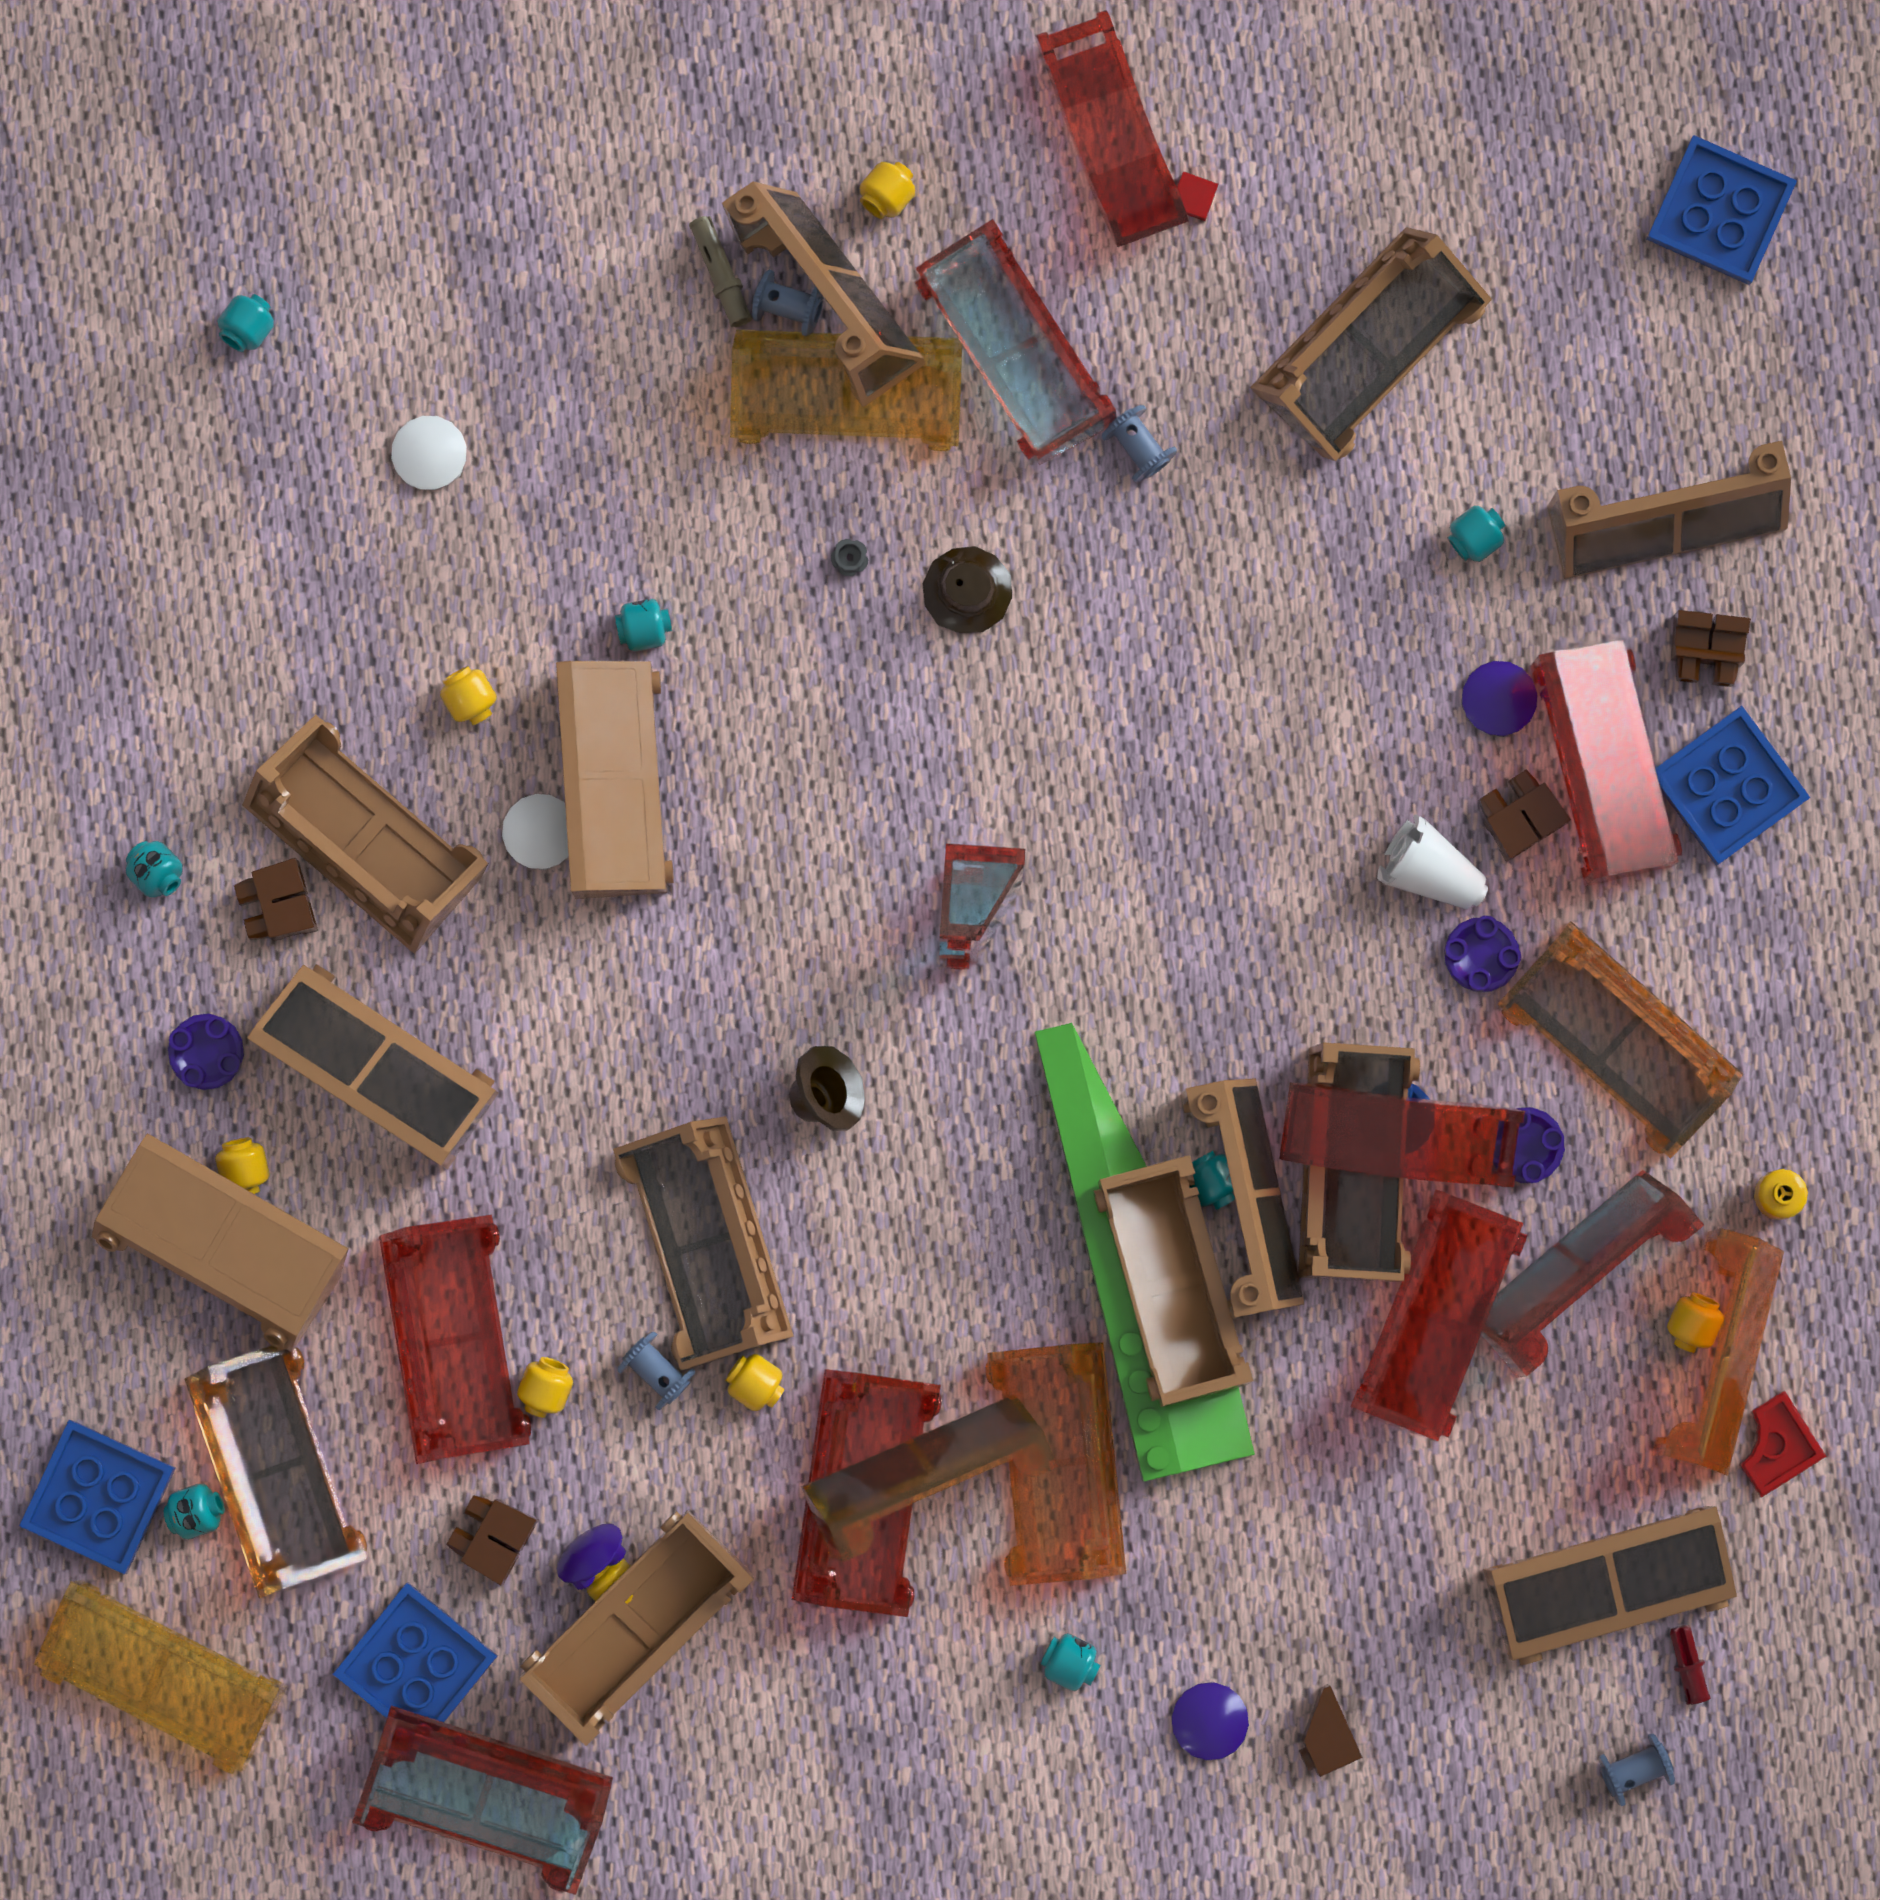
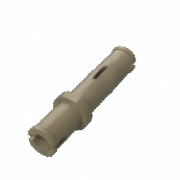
[689,216,753,327]

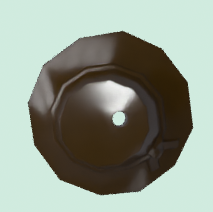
[922,546,1012,634]
[789,1046,865,1131]

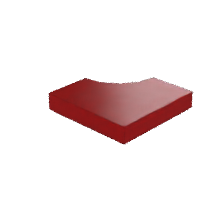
[1739,1391,1827,1498]

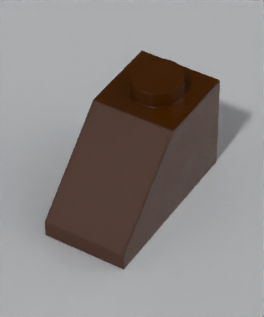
[1299,1684,1363,1777]

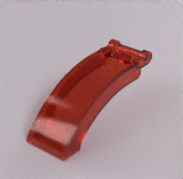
[1035,10,1189,247]
[1279,1082,1525,1188]

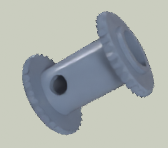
[752,269,824,336]
[1102,405,1177,482]
[617,1332,695,1410]
[1599,1734,1675,1806]

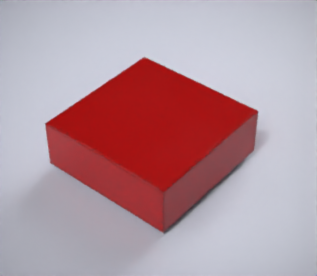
[1170,171,1219,221]

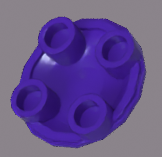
[1461,661,1537,737]
[1444,916,1521,992]
[168,1013,244,1090]
[1488,1107,1565,1183]
[556,1524,626,1590]
[1171,1682,1249,1760]

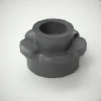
[831,539,868,576]

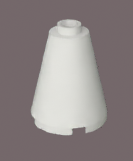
[1377,814,1488,909]

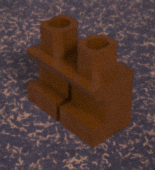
[1671,610,1751,687]
[1478,769,1571,862]
[234,858,318,941]
[446,1495,539,1586]

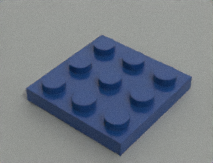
[1646,135,1797,285]
[1648,706,1811,866]
[19,1420,176,1574]
[333,1582,498,1748]

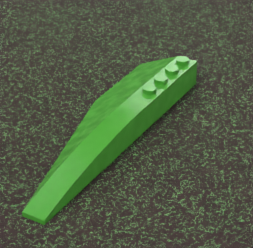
[1035,1023,1255,1482]

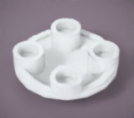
[391,416,467,490]
[502,794,569,870]

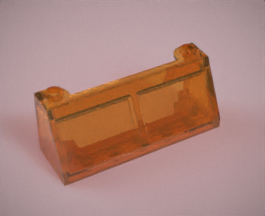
[1651,1228,1784,1476]
[985,1342,1127,1586]

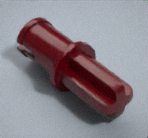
[1670,1625,1711,1705]

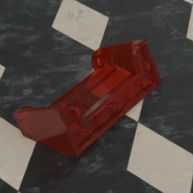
[1530,640,1682,887]
[1350,1189,1528,1443]
[379,1215,531,1464]
[792,1369,942,1617]

